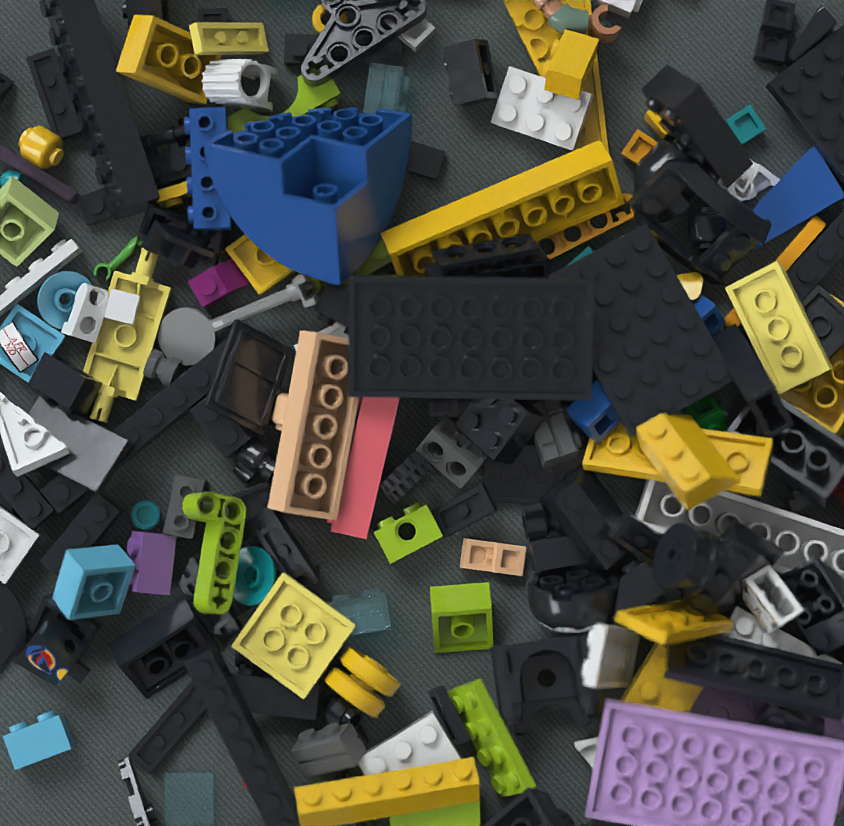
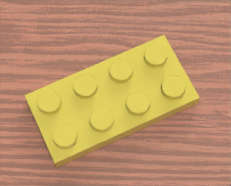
[725,261,833,395]

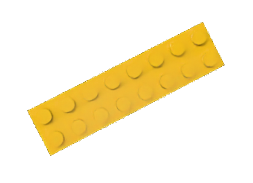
[380,140,625,276]

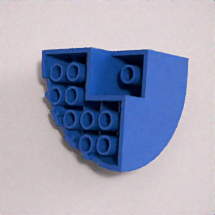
[204,107,412,285]

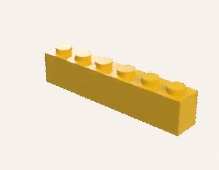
[295,757,480,826]

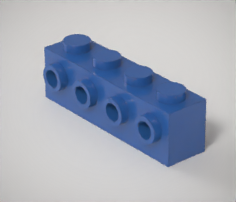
[184,107,232,231]

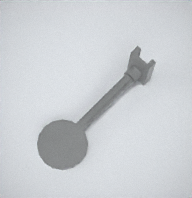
[157,273,324,366]

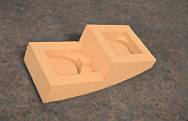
[460,538,526,576]

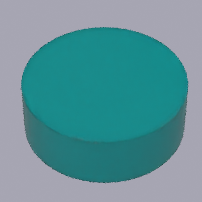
[131,500,161,530]

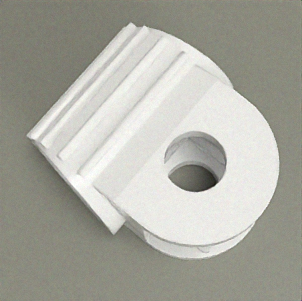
[201,59,278,113]

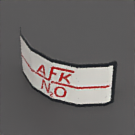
[0,321,39,373]

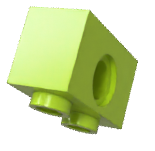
[374,502,443,564]

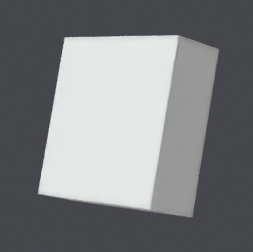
[104,288,141,325]

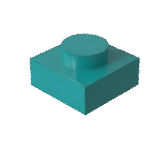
[725,105,766,146]

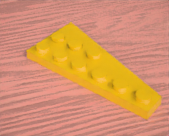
[503,0,609,154]

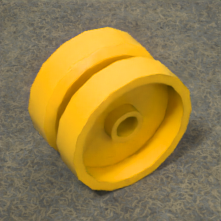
[324,645,401,718]

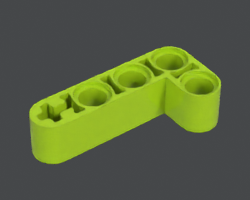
[182,492,246,614]

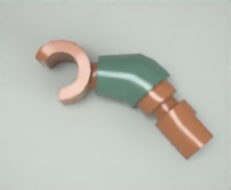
[532,0,622,44]

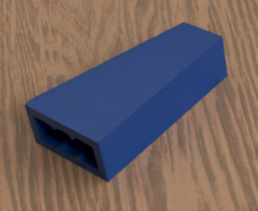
[749,146,844,253]

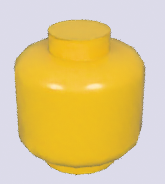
[18,126,64,170]

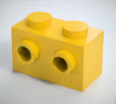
[542,29,599,100]

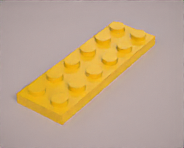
[582,422,773,496]

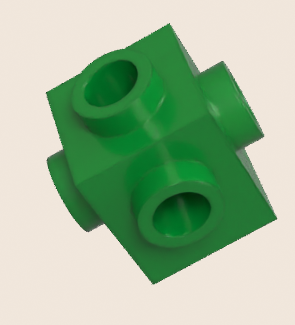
[684,394,729,432]

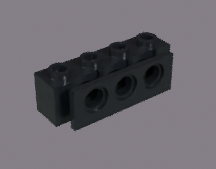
[424,233,550,277]

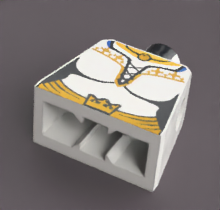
[743,564,804,633]

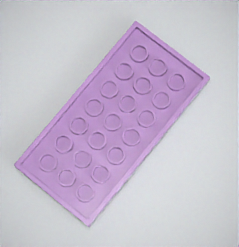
[585,698,844,826]

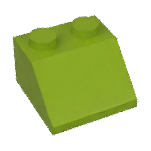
[430,582,494,653]

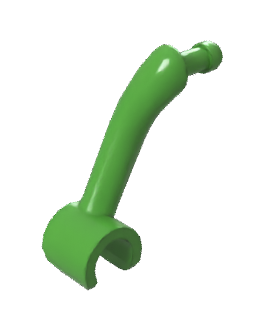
[94,236,143,281]

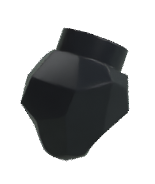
[321,694,363,730]

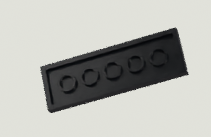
[664,634,844,721]

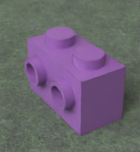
[127,531,177,595]

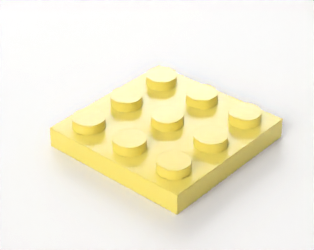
[231,572,357,699]

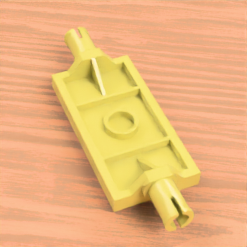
[83,248,172,423]

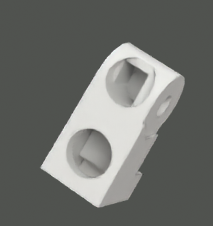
[61,283,108,343]

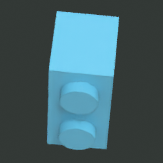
[3,710,76,770]

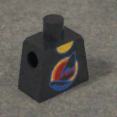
[14,614,91,685]

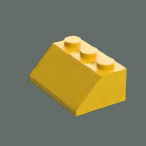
[636,413,740,511]

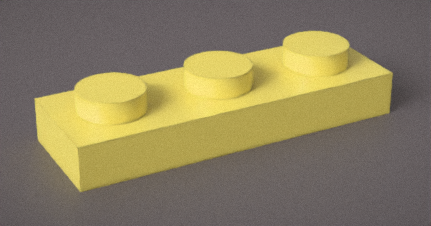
[189,22,269,55]

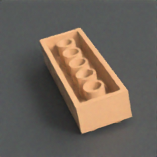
[268,330,359,521]

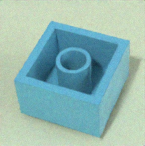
[52,544,135,620]

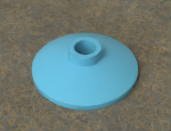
[38,271,92,329]

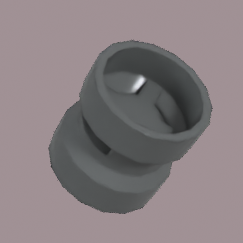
[143,349,183,386]

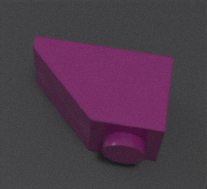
[188,259,251,310]

